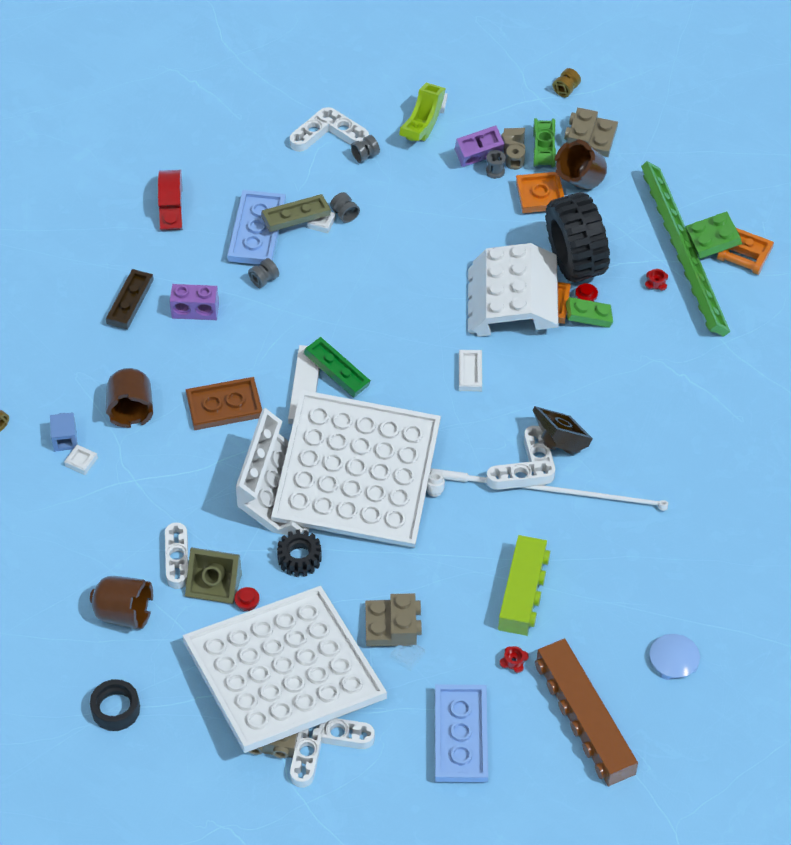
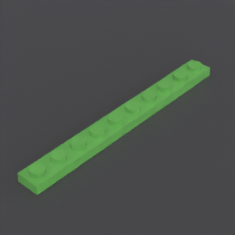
[641,161,730,337]

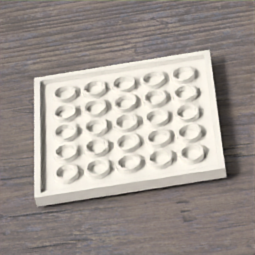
[271,390,441,548]
[183,586,387,753]

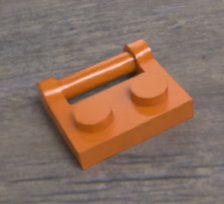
[717,228,774,275]

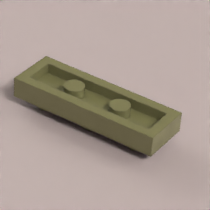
[261,194,331,232]

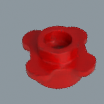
[645,269,668,291]
[500,646,529,673]

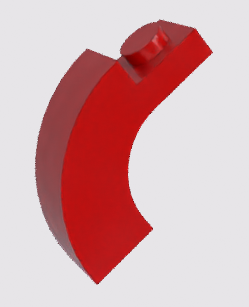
[158,170,183,230]

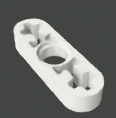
[165,522,189,589]

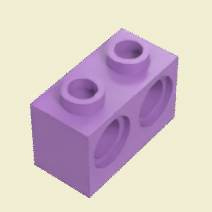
[454,125,504,167]
[170,284,219,320]

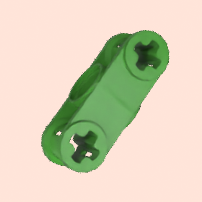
[533,118,556,168]

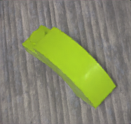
[399,82,446,141]

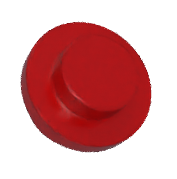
[575,283,598,302]
[235,587,260,611]

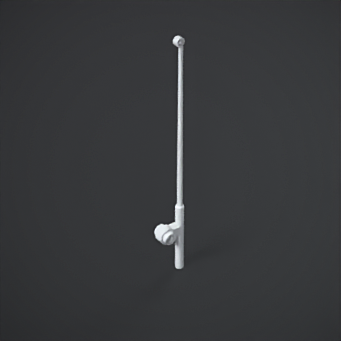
[426,468,668,511]

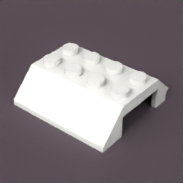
[468,243,559,337]
[236,408,310,536]

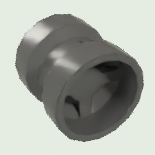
[351,135,380,163]
[330,192,360,223]
[248,258,279,288]

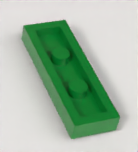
[304,337,371,398]

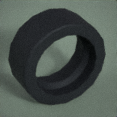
[90,679,140,731]

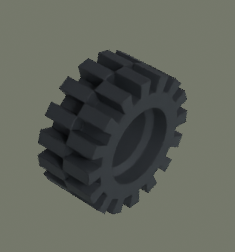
[277,529,322,577]

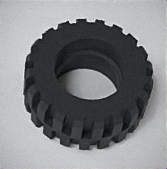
[545,192,610,282]

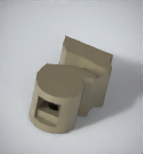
[501,128,525,170]

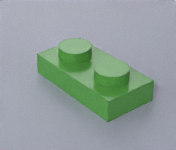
[566,297,613,328]

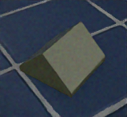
[185,547,242,604]

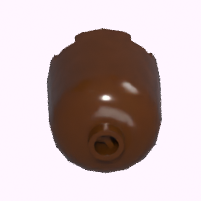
[555,139,607,190]
[106,368,153,428]
[90,576,154,629]

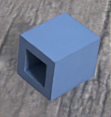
[50,412,78,452]

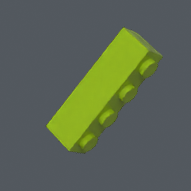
[498,535,551,636]

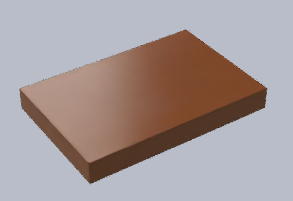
[186,377,262,430]

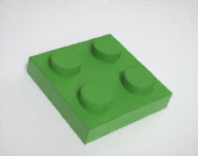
[686,211,742,259]

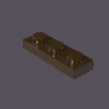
[106,269,154,330]

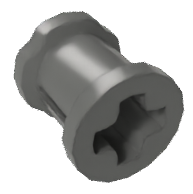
[486,150,506,179]

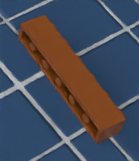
[535,638,638,787]

